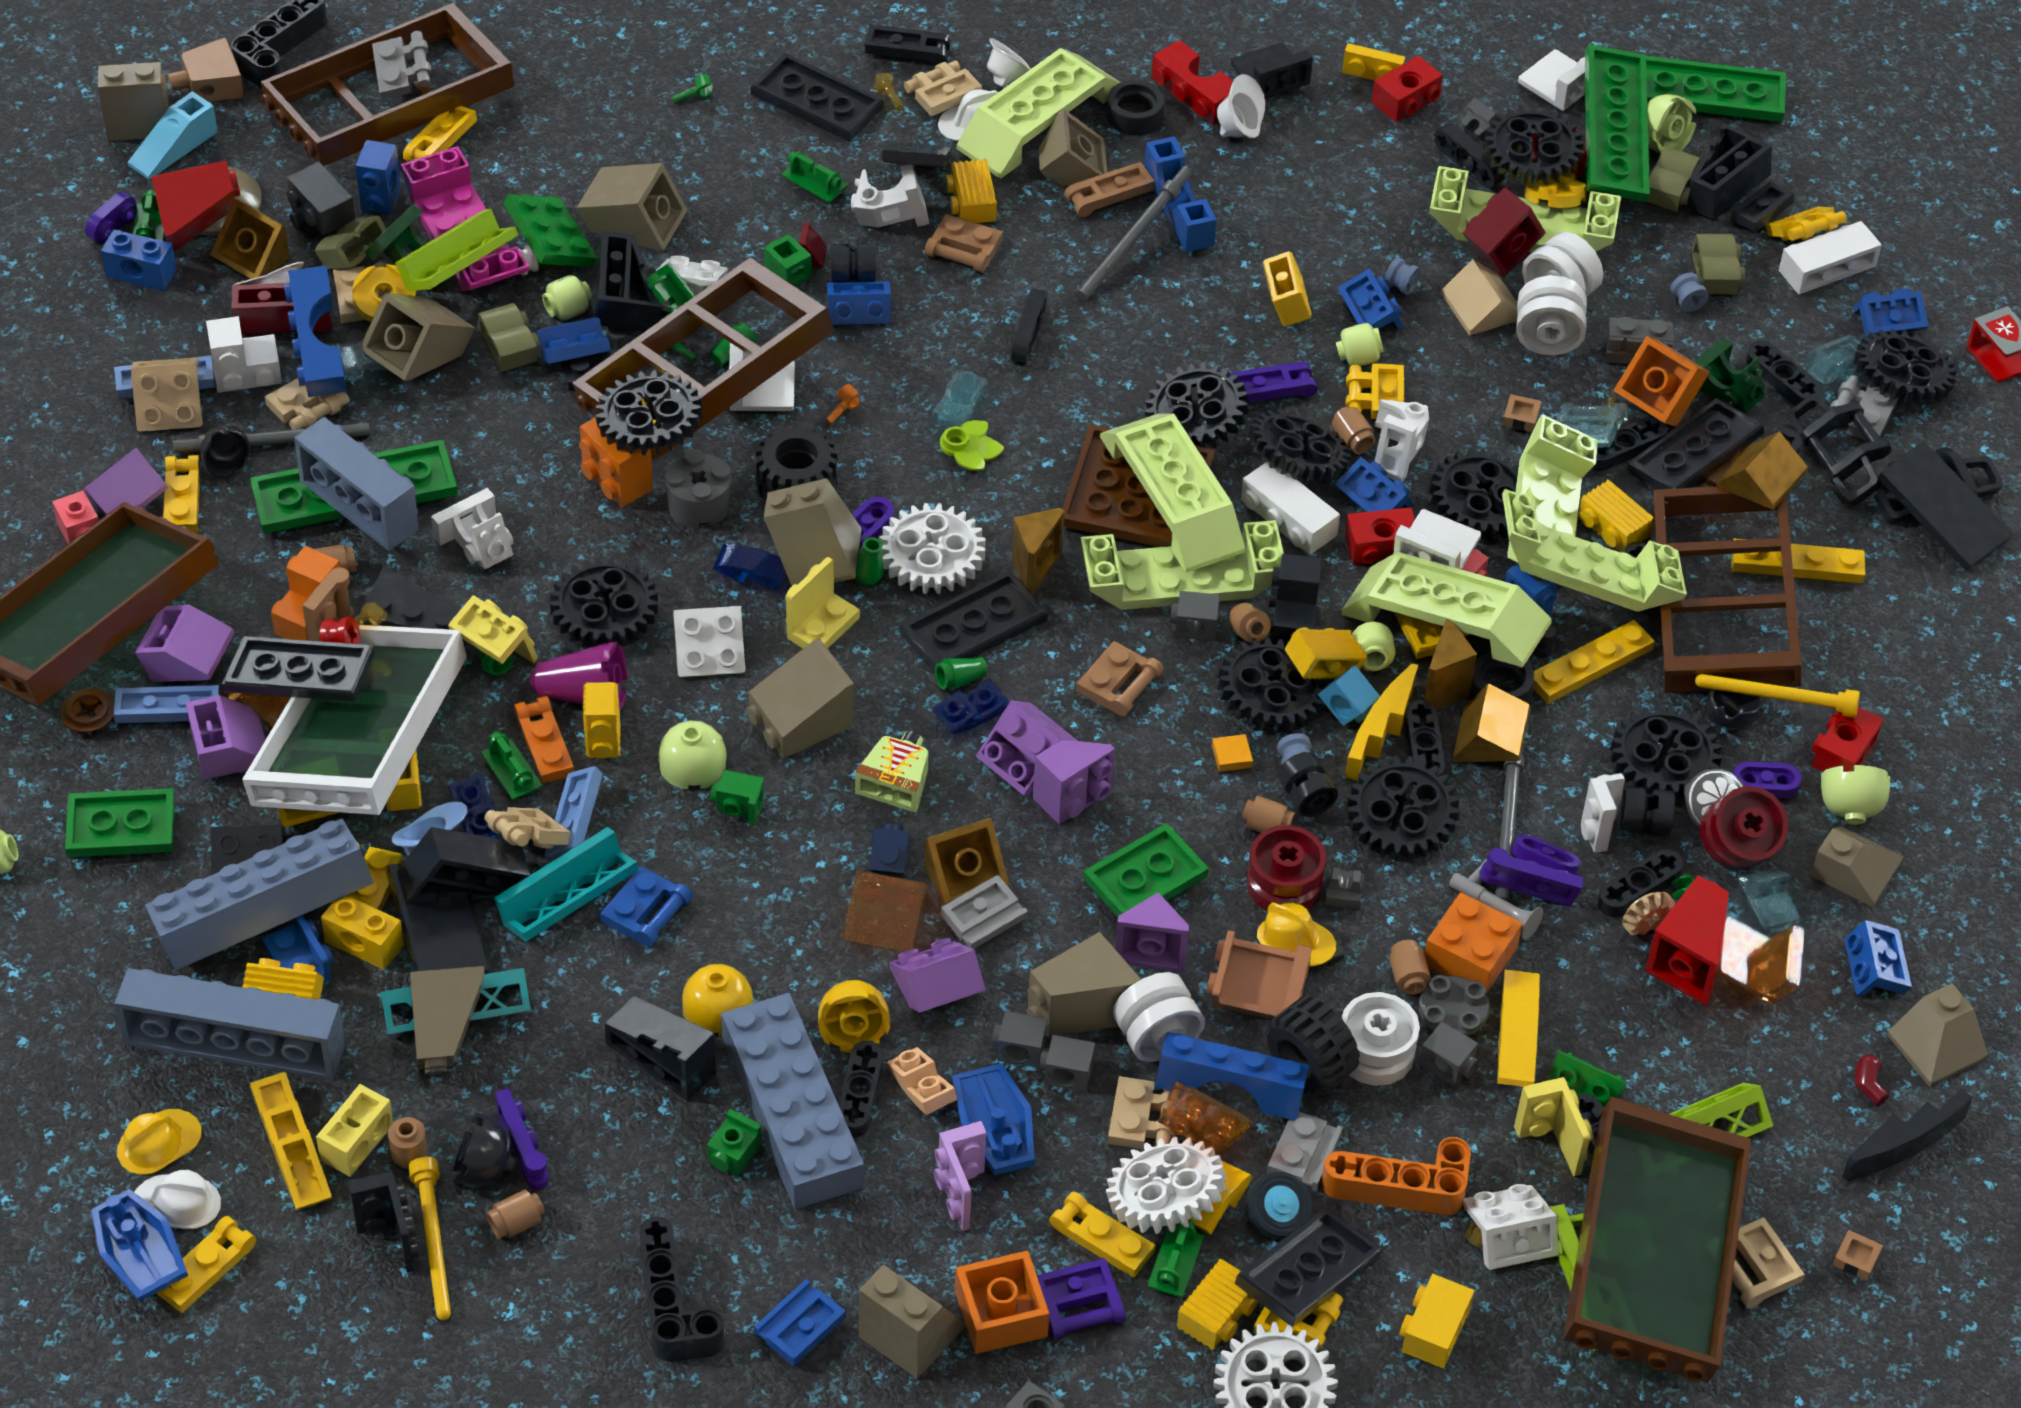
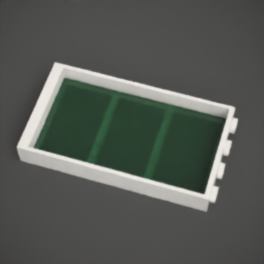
[242,625,467,815]

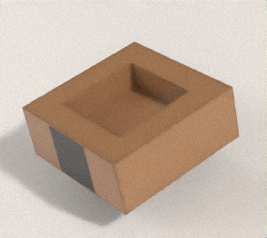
[1502,394,1542,432]
[1833,1230,1883,1281]

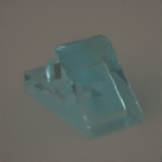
[1739,869,1801,935]

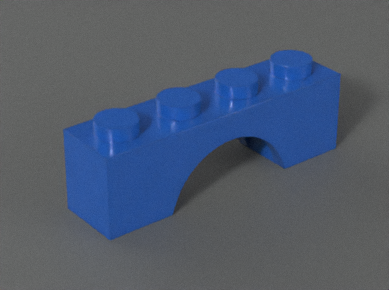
[1144,136,1217,252]
[284,265,347,397]
[1155,1032,1309,1120]

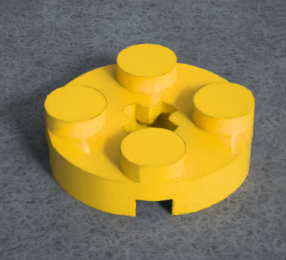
[1525,173,1587,208]
[352,264,416,322]

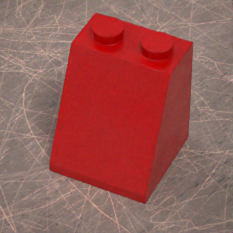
[151,161,241,251]
[1645,875,1729,1006]

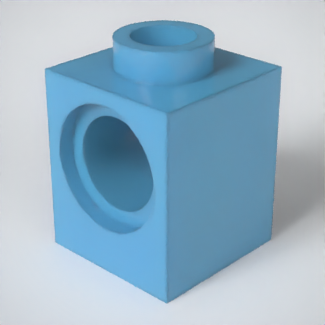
[1318,665,1380,726]

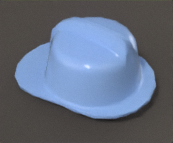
[392,802,468,856]

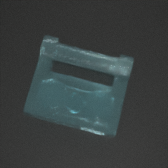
[1556,403,1629,447]

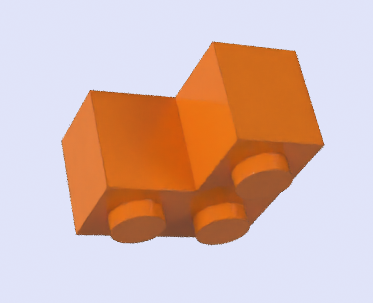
[271,546,340,641]

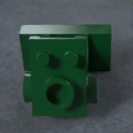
[365,203,427,265]
[1694,337,1765,413]

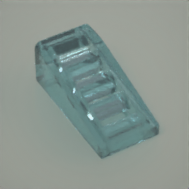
[1804,334,1861,385]

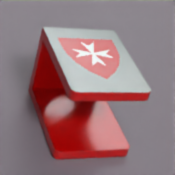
[1966,306,2021,383]

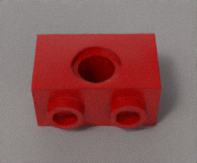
[1372,55,1443,122]
[1345,508,1415,565]
[1811,707,1884,772]

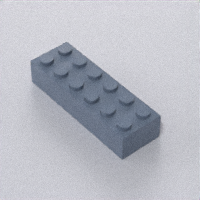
[145,818,374,971]
[114,968,346,1081]
[721,993,864,1210]

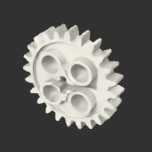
[879,503,986,594]
[1106,1137,1227,1234]
[1213,1322,1338,1408]

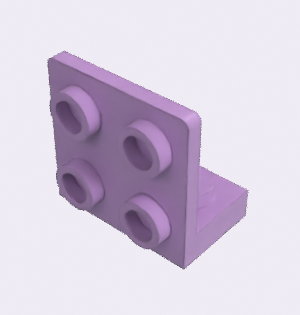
[934,1121,986,1231]

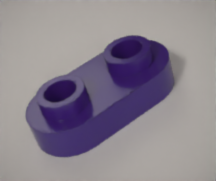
[85,192,137,243]
[852,497,894,550]
[1733,761,1802,798]
[1512,835,1581,875]

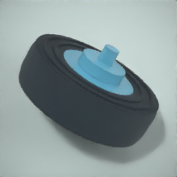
[1245,1172,1312,1239]

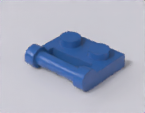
[600,866,693,947]

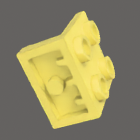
[785,557,860,649]
[448,595,538,664]
[1514,1077,1593,1176]

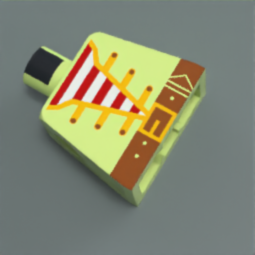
[855,730,929,813]

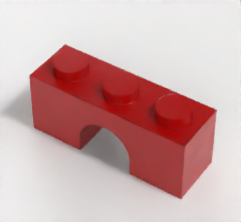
[1151,40,1233,125]

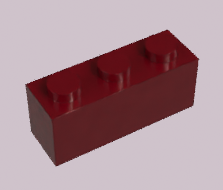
[232,283,332,335]

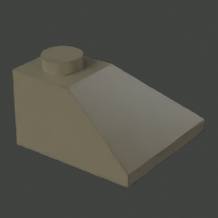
[1038,109,1108,186]
[1810,826,1904,907]
[1887,983,1988,1087]

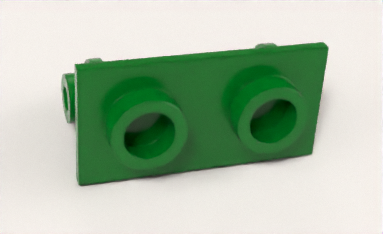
[781,151,848,203]
[133,190,165,241]
[646,262,695,314]
[480,732,543,801]
[1548,1051,1627,1107]
[1147,1219,1204,1298]

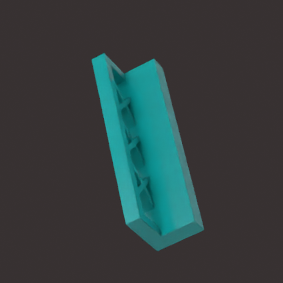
[494,827,639,942]
[381,968,531,1035]

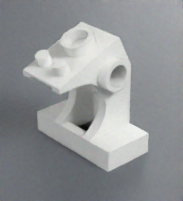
[851,165,929,227]
[1375,399,1429,482]
[431,488,514,569]

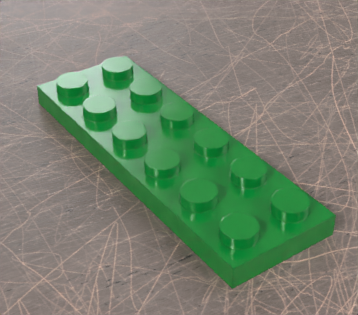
[1585,44,1650,202]
[1646,56,1786,122]
[250,440,458,534]

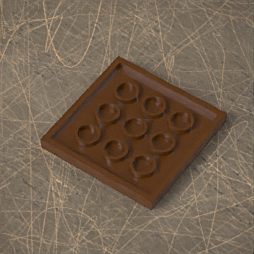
[1062,424,1215,547]

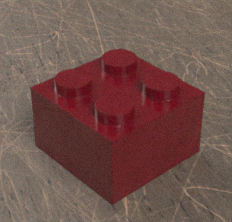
[1462,187,1546,278]

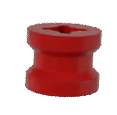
[320,617,360,644]

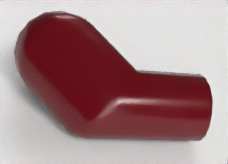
[1854,1054,1889,1107]

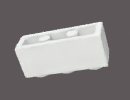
[1778,221,1882,294]
[1241,461,1340,555]

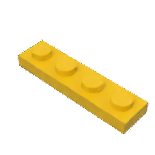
[1732,538,1865,583]
[1533,620,1655,704]

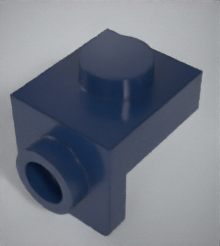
[869,823,911,875]

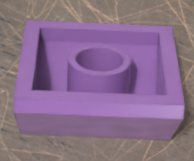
[81,448,168,517]
[1115,893,1189,973]

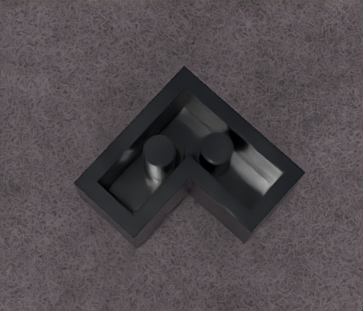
[286,162,355,239]
[1268,553,1322,647]

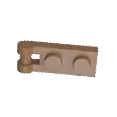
[1064,162,1155,218]

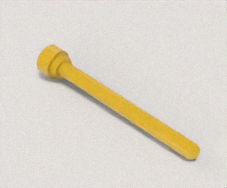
[1695,674,1860,718]
[409,1157,451,1321]

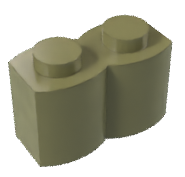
[1646,146,1701,212]
[315,216,386,269]
[1692,234,1745,294]
[478,303,541,372]

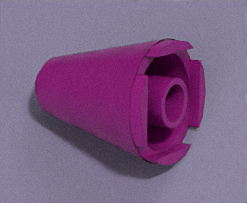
[530,642,628,710]

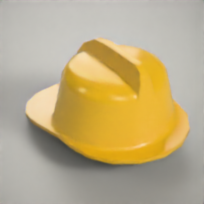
[1257,903,1336,967]
[117,1109,202,1175]

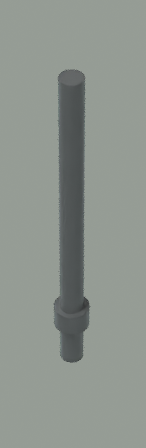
[1077,166,1193,300]
[173,423,370,453]
[1495,754,1524,902]

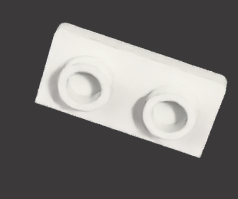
[1581,773,1625,853]

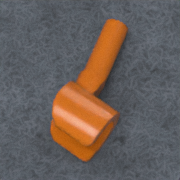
[825,384,859,425]

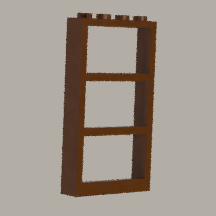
[260,3,515,166]
[572,258,834,460]
[1653,487,1801,692]

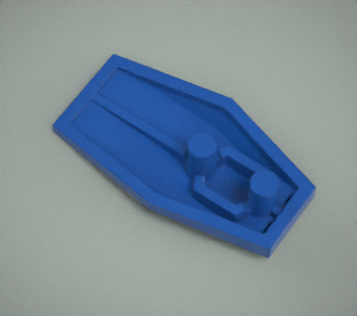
[952,1063,1035,1176]
[91,1189,189,1302]

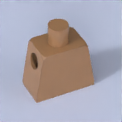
[167,38,244,102]

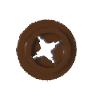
[60,689,115,736]

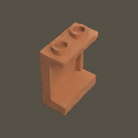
[1207,930,1312,1020]

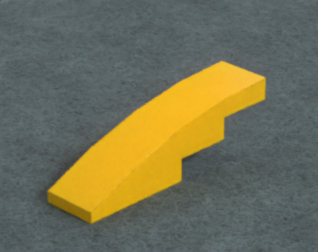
[1345,664,1418,781]
[1497,969,1540,1087]
[250,1072,332,1211]

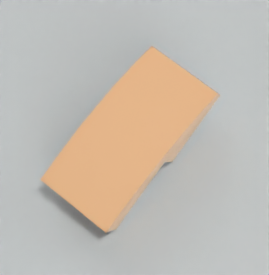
[886,1047,957,1115]

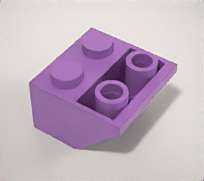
[135,605,235,682]
[185,695,265,780]
[976,700,1078,796]
[1033,740,1115,824]
[889,938,986,1012]

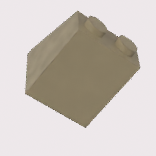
[98,62,169,141]
[576,163,688,251]
[359,293,475,381]
[764,478,861,586]
[746,638,854,759]
[1026,932,1141,1037]
[410,966,484,1075]
[859,1264,965,1379]

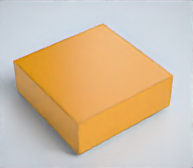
[1212,734,1253,772]

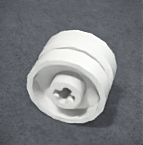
[1522,232,1603,297]
[1516,275,1587,356]
[1113,972,1205,1062]
[1342,992,1420,1086]

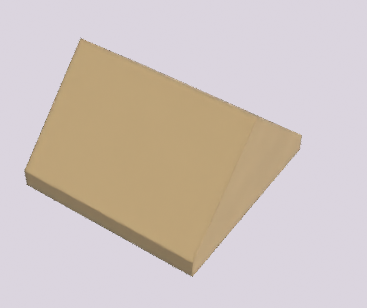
[1441,260,1518,336]

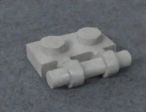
[372,31,432,99]
[1830,375,1899,440]

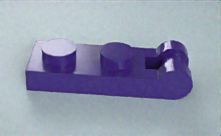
[1230,362,1318,402]
[1479,847,1583,907]
[495,1088,549,1190]

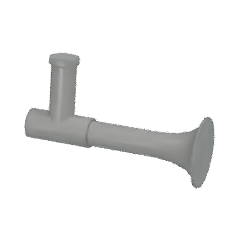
[1449,859,1543,940]

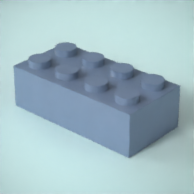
[294,417,418,551]

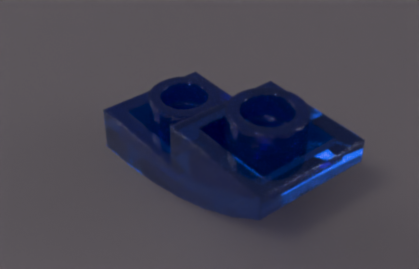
[712,544,786,590]
[932,679,1009,734]
[448,774,502,838]

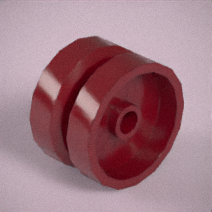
[1700,786,1788,870]
[1246,825,1327,912]

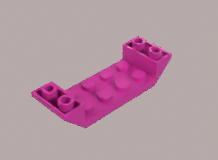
[400,146,530,291]

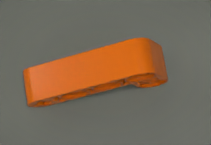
[1321,1137,1471,1215]

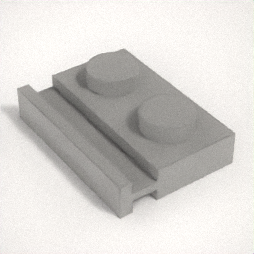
[940,875,1028,949]
[1267,1111,1343,1192]

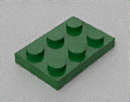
[503,194,597,267]
[65,788,175,857]
[1083,823,1209,917]

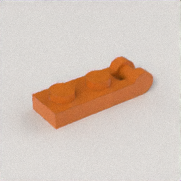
[514,696,574,784]

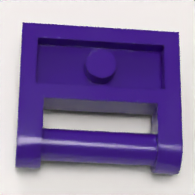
[1037,1258,1126,1340]

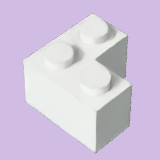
[206,316,282,393]

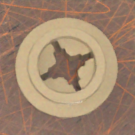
[1622,892,1675,935]

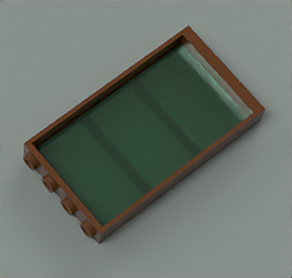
[0,502,219,706]
[1563,1097,1752,1383]

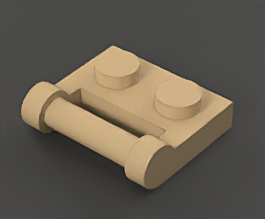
[1706,1217,1805,1308]

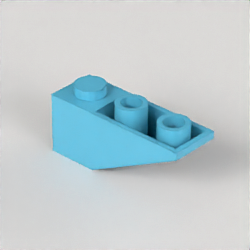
[128,91,217,180]

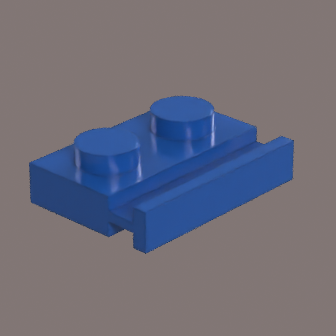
[754,1279,846,1367]

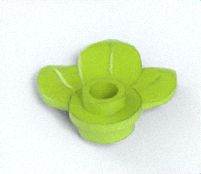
[940,420,1004,471]

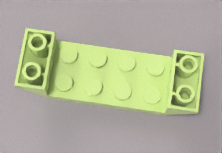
[956,48,1120,179]
[1429,166,1621,252]
[1100,414,1245,573]
[1507,414,1598,562]
[1502,489,1687,612]
[1081,520,1284,610]
[1341,552,1551,667]

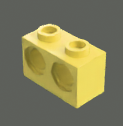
[316,1084,393,1177]

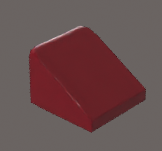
[799,222,827,268]

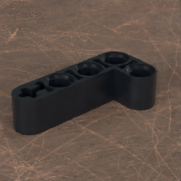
[231,0,328,88]
[639,1216,724,1362]

